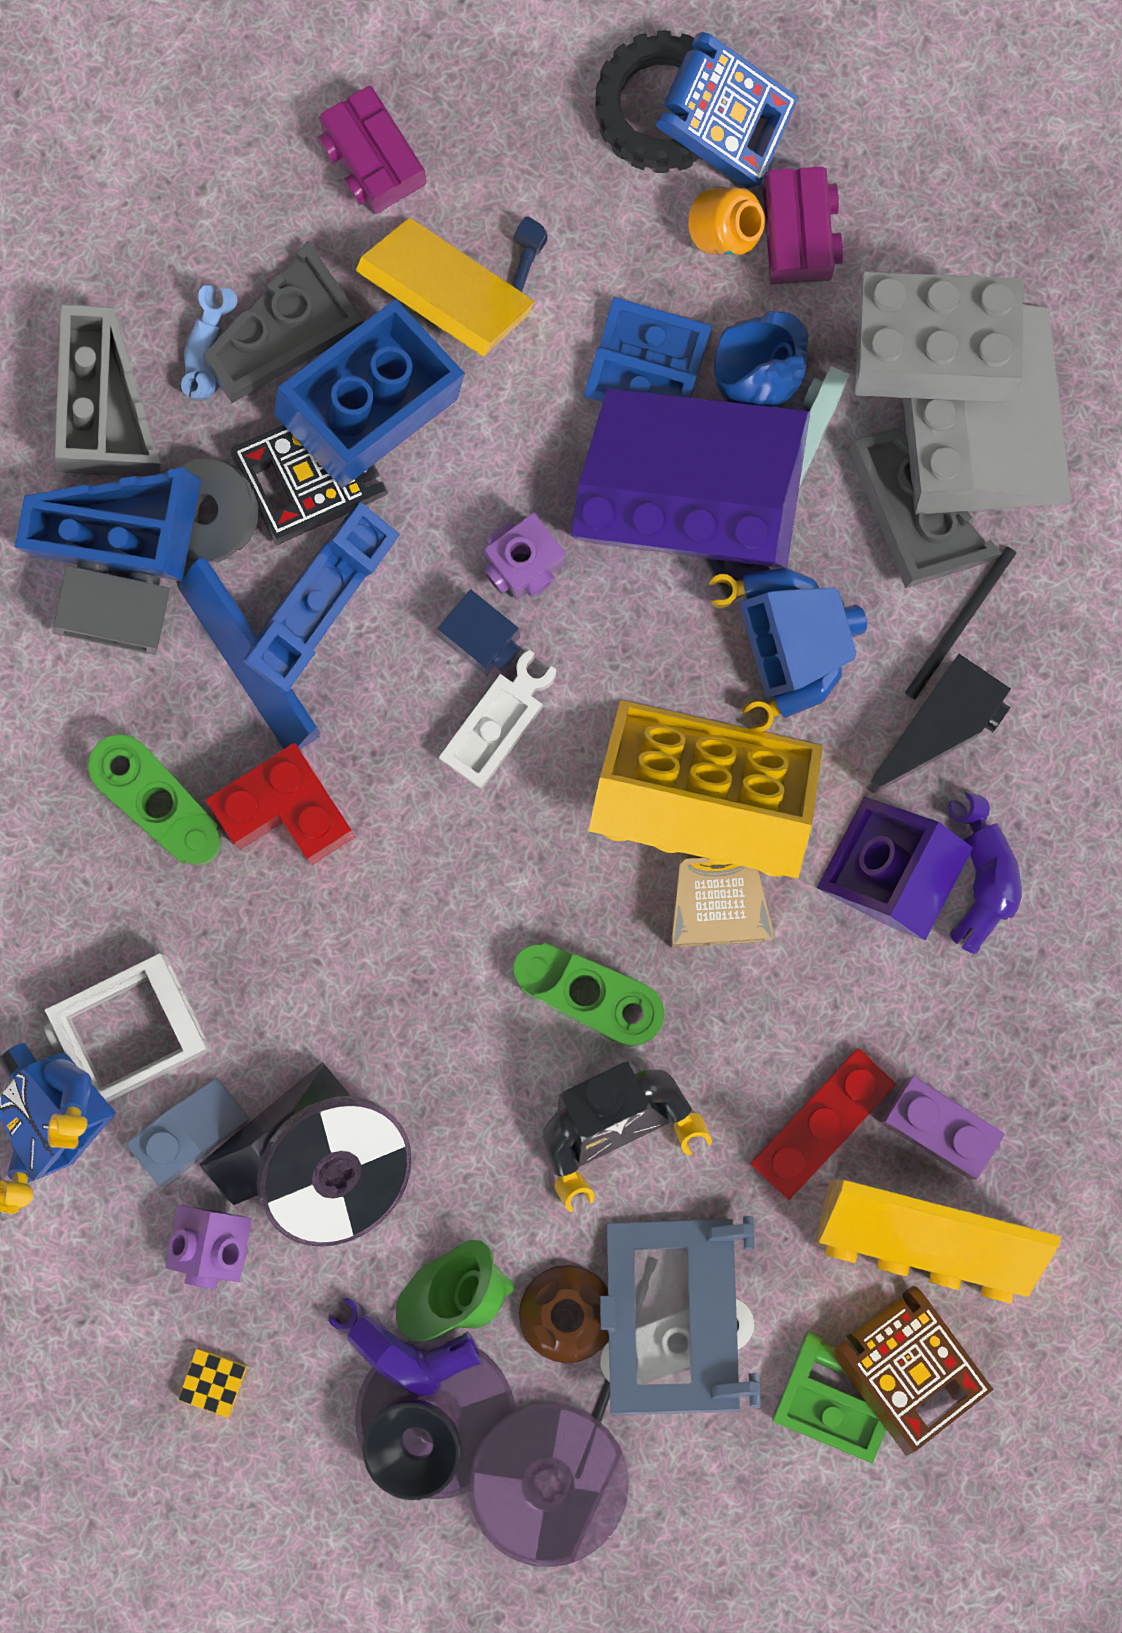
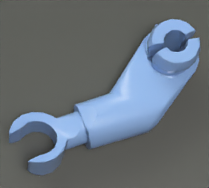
[181,285,237,400]

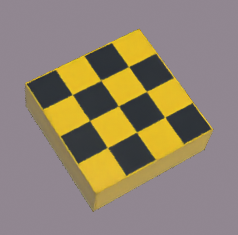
[178,1348,248,1418]

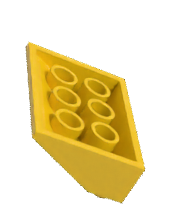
[588,700,823,879]
[815,1179,1061,1304]

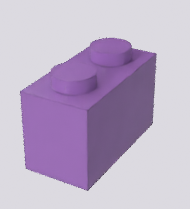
[879,1076,1005,1180]

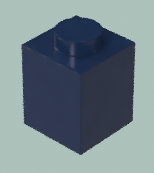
[437,589,521,676]

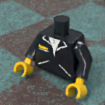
[543,1061,712,1212]

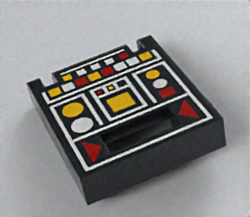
[231,425,388,546]

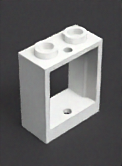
[44,953,212,1102]

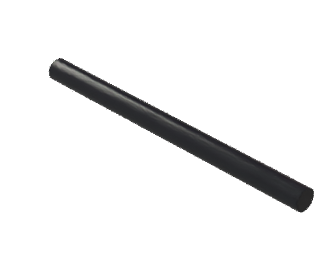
[905,546,1017,700]

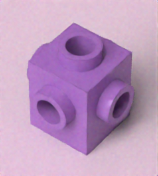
[483,512,566,600]
[165,1205,252,1289]

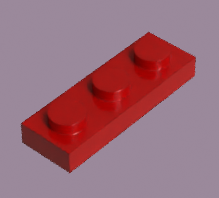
[750,1048,897,1201]

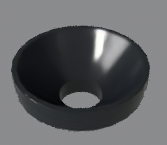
[362,1400,462,1500]

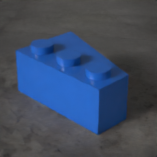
[14,467,202,581]

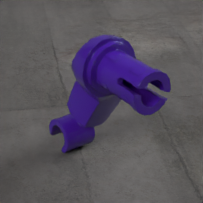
[948,792,1022,954]
[328,1298,483,1397]

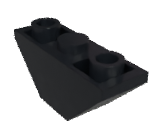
[199,1062,357,1206]

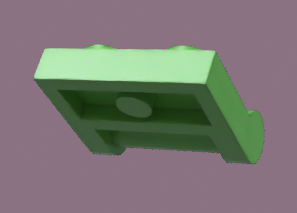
[772,1330,886,1464]

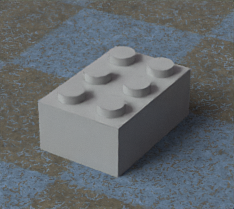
[855,272,1024,403]

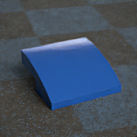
[583,297,713,402]

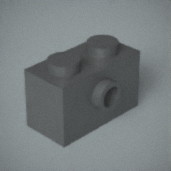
[53,561,170,655]

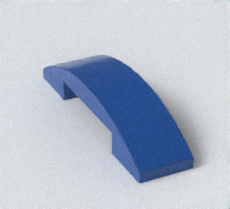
[243,502,400,694]

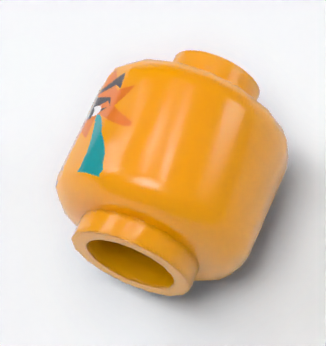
[688,187,765,255]

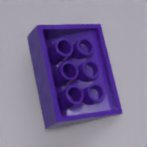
[571,388,810,568]

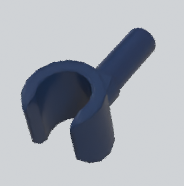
[511,216,548,292]

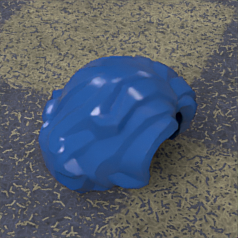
[714,311,809,407]

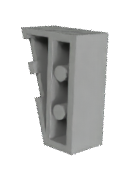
[55,304,161,477]

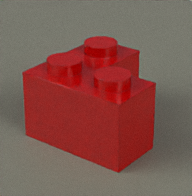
[205,742,356,865]

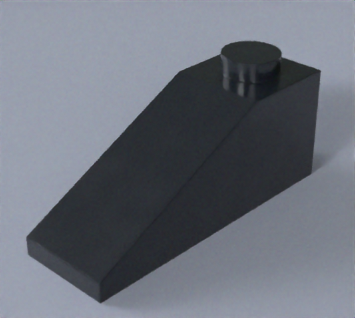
[866,653,1011,794]

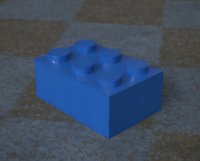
[274,299,465,489]

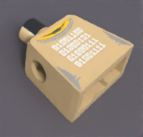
[671,857,774,948]

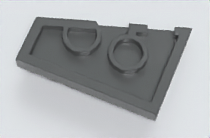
[204,241,363,403]
[847,428,1002,588]

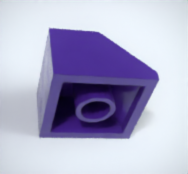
[817,796,973,940]

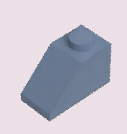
[126,1078,250,1186]

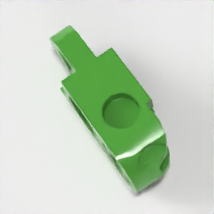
[88,734,222,866]
[513,942,665,1047]

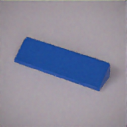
[178,557,321,750]

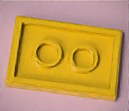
[356,217,535,357]

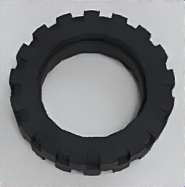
[595,30,704,173]

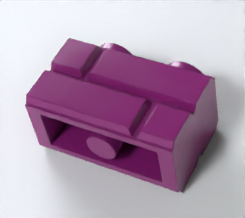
[317,86,427,214]
[762,166,843,285]

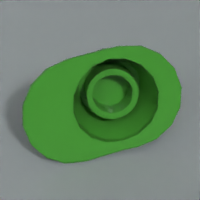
[396,1240,514,1341]

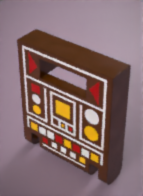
[831,1286,994,1456]

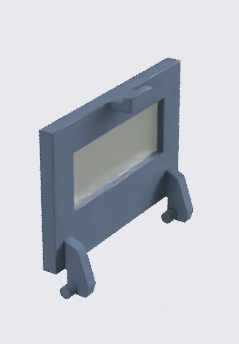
[600,1216,761,1416]

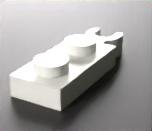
[438,650,556,791]

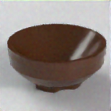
[519,1265,609,1363]

